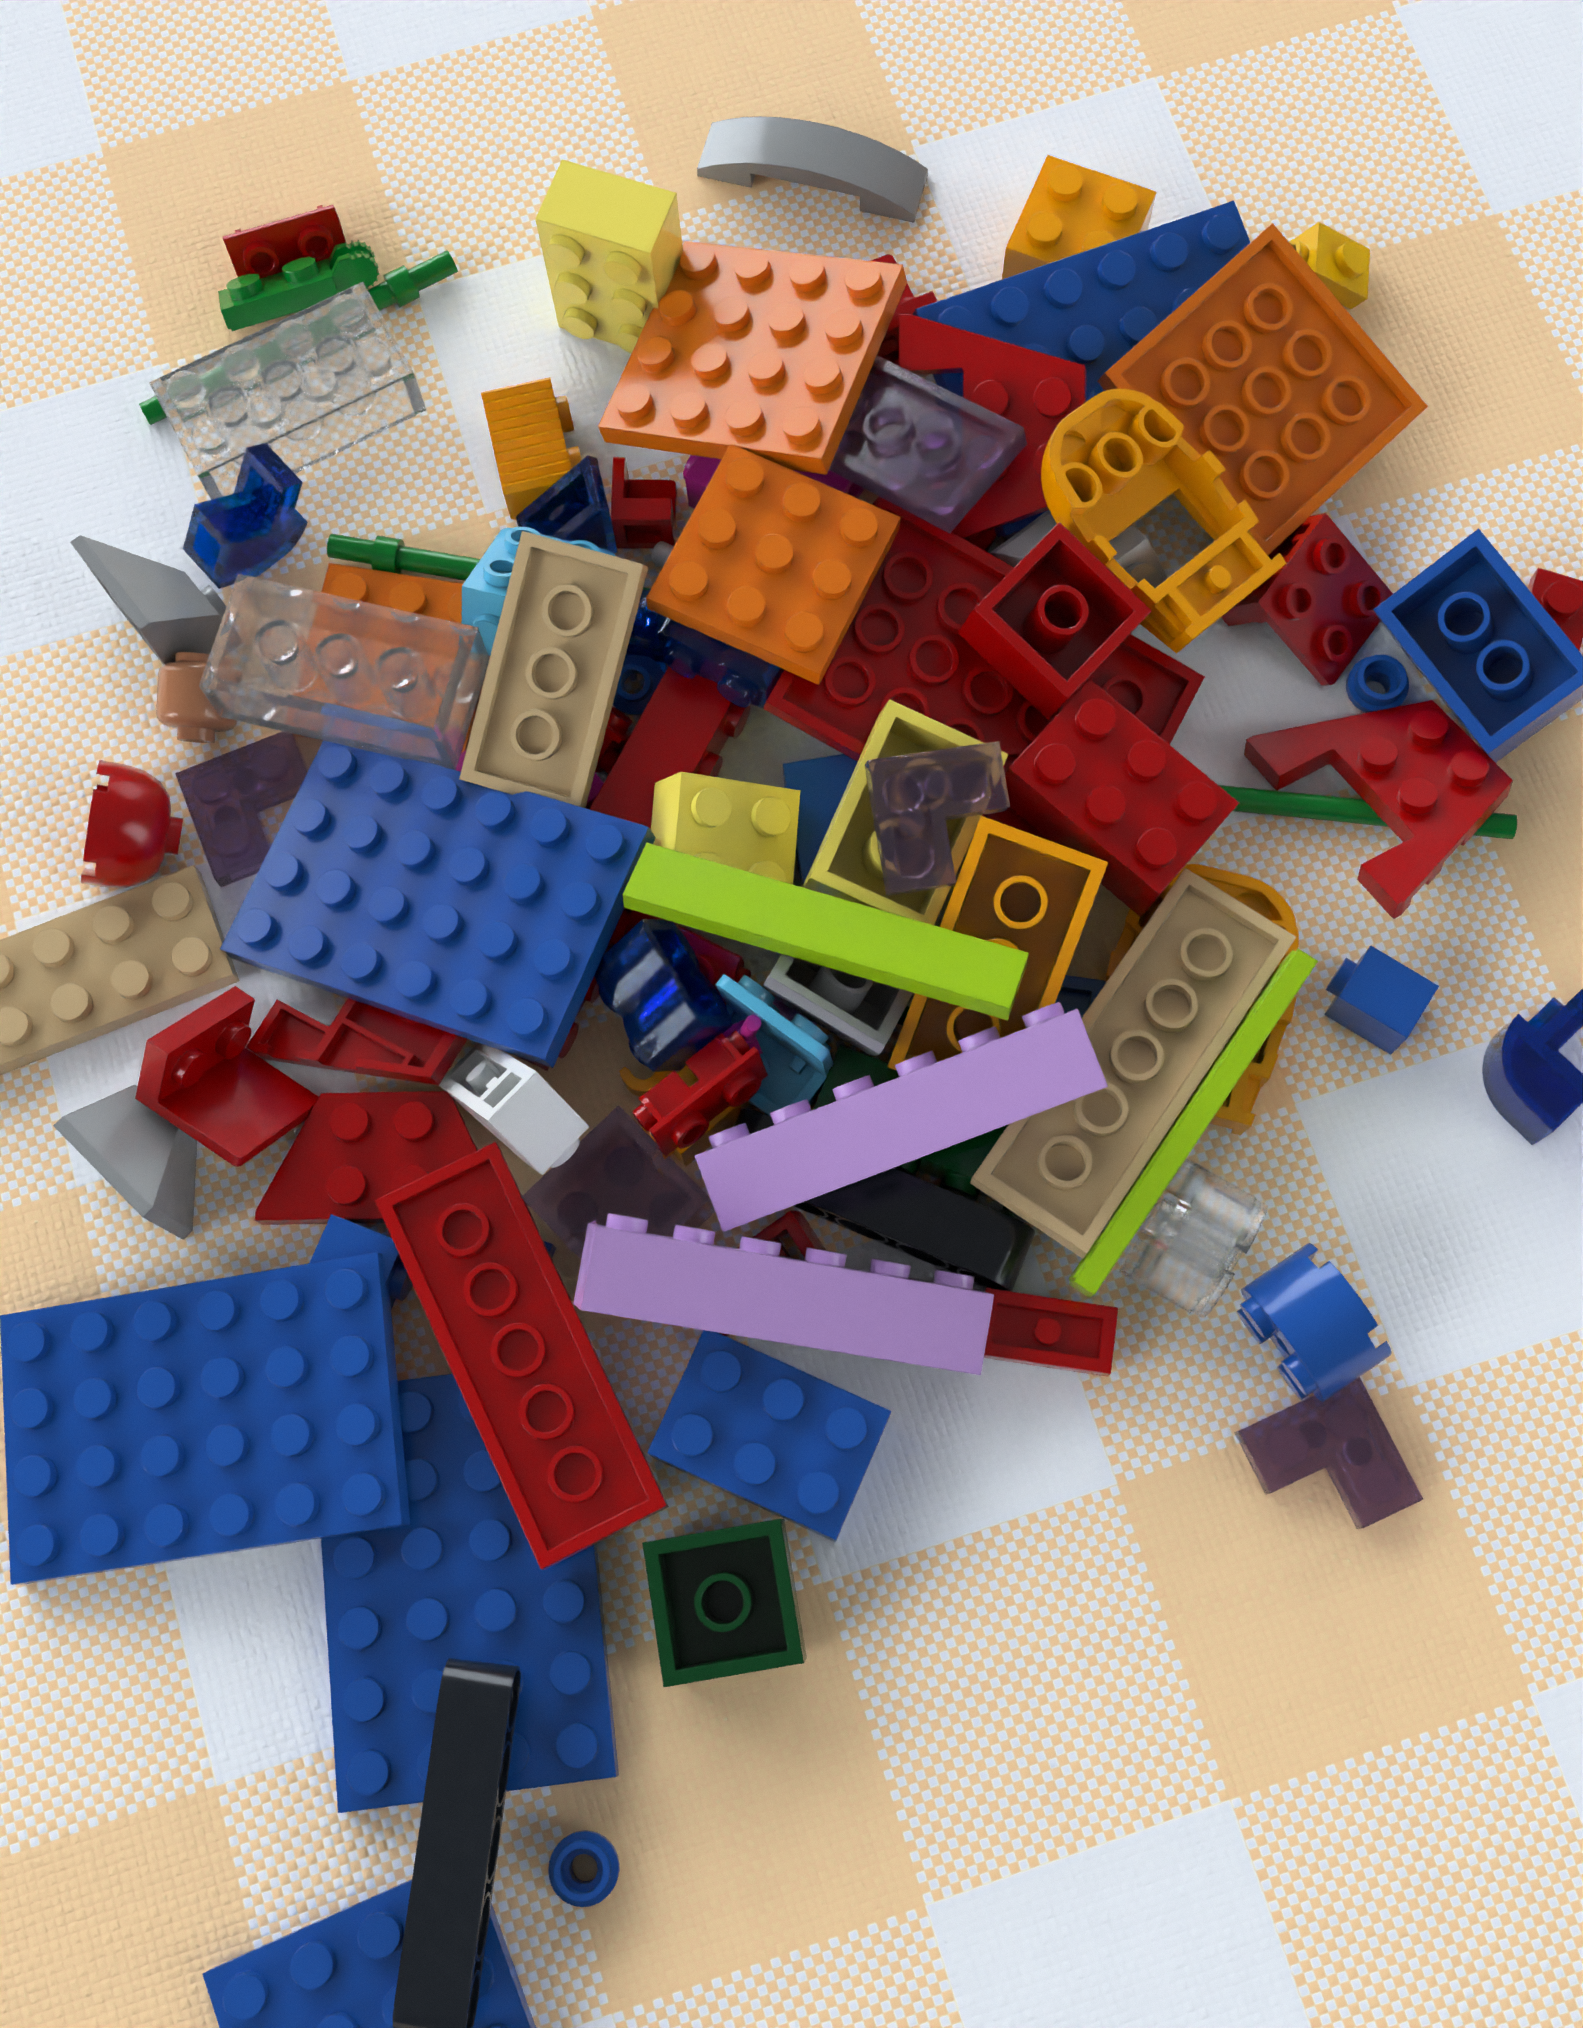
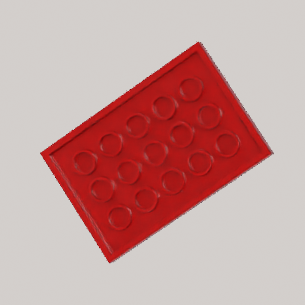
[763,493,1205,840]

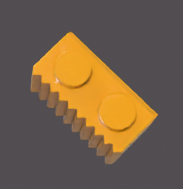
[481,377,586,520]

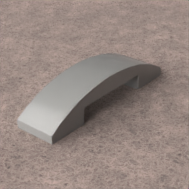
[697,116,928,223]

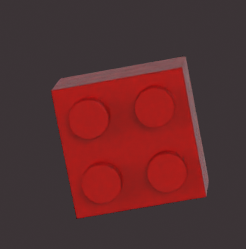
[957,522,1152,719]

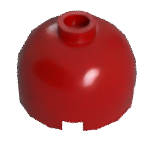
[81,760,183,888]

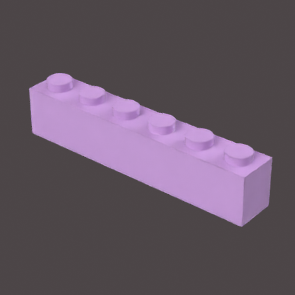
[695,1002,1108,1232]
[573,1213,994,1375]

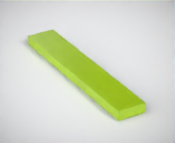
[623,842,1029,1021]
[1068,948,1318,1298]

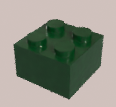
[642,1519,807,1687]

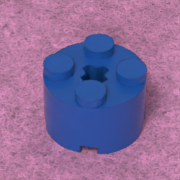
[1237,1243,1392,1402]

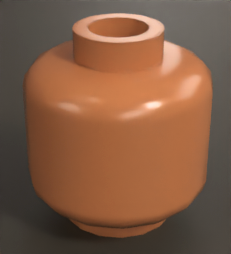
[156,652,240,743]

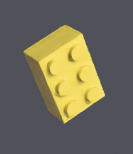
[535,159,683,354]
[802,699,1008,925]

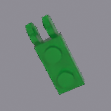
[218,240,379,331]

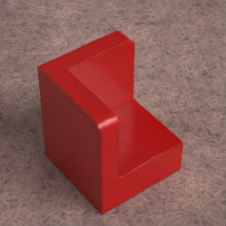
[610,457,677,549]

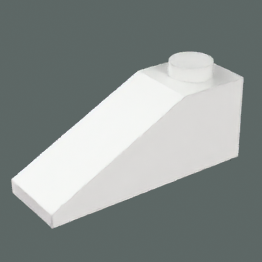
[439,1043,590,1175]

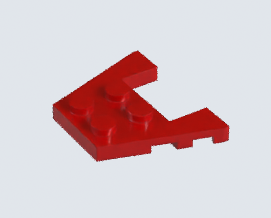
[899,314,1086,540]
[1244,700,1513,919]
[246,998,468,1086]

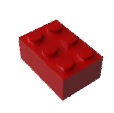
[995,679,1239,917]

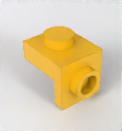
[1289,222,1370,309]

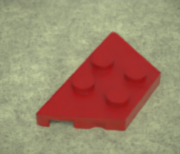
[255,1091,478,1225]

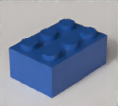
[1373,528,1583,763]
[647,1330,892,1542]

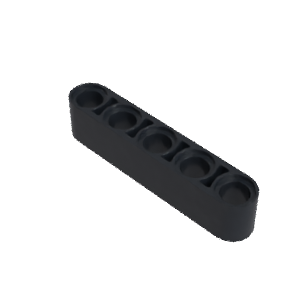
[734,1109,1035,1292]
[393,1658,521,2028]

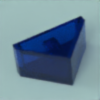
[516,455,618,553]

